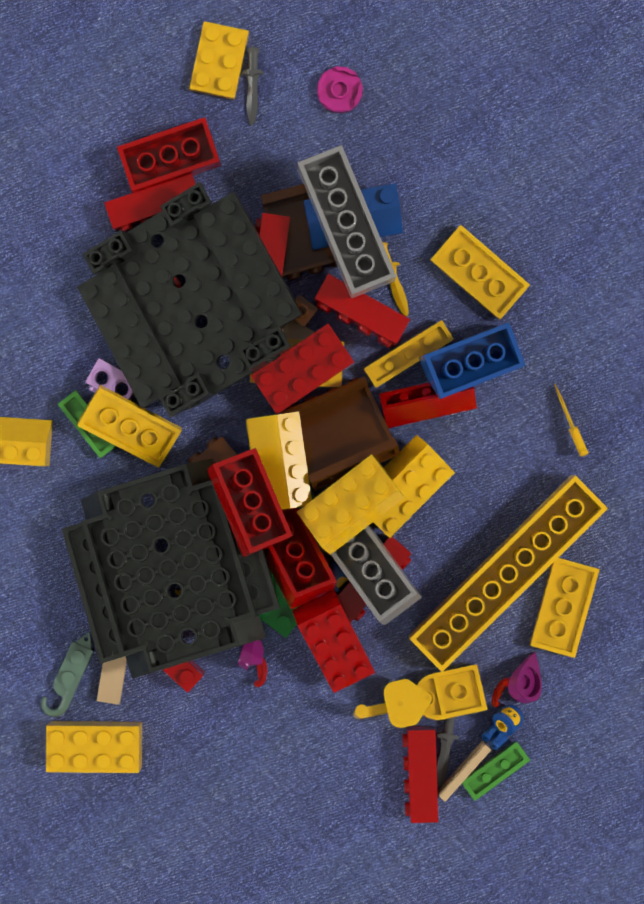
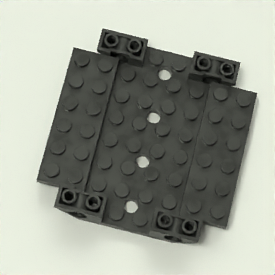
[77,182,303,417]
[62,459,280,679]

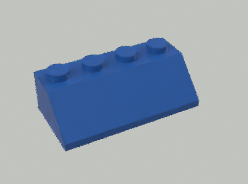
[304,183,403,250]
[419,323,526,399]

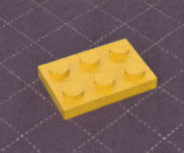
[189,21,249,100]

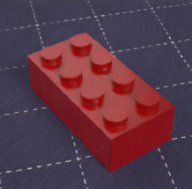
[117,117,222,193]
[315,274,411,348]
[251,323,354,414]
[207,448,293,557]
[263,507,337,609]
[292,590,375,693]

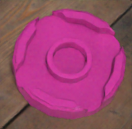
[317,66,363,114]

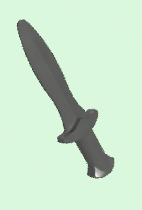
[242,46,264,126]
[436,717,459,788]

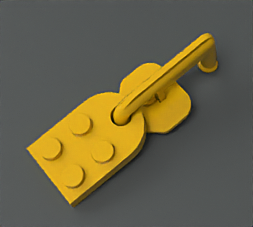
[353,664,488,728]

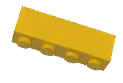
[246,412,312,509]
[0,417,53,466]

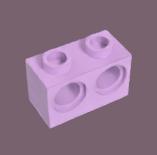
[85,358,134,401]

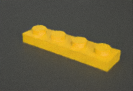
[364,320,454,388]

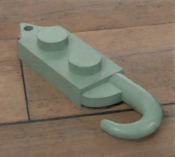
[41,632,94,717]

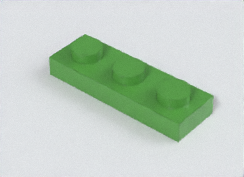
[58,390,117,459]
[462,740,530,801]

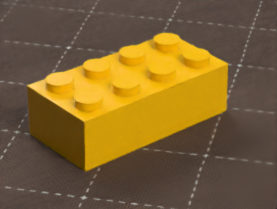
[373,435,455,538]
[297,454,405,555]
[46,721,142,773]

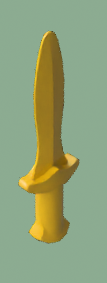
[382,242,409,316]
[554,384,589,457]

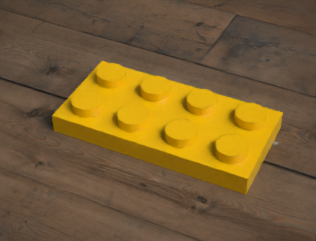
[430,225,530,320]
[77,385,182,468]
[529,558,600,658]

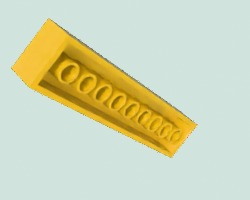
[408,475,608,672]

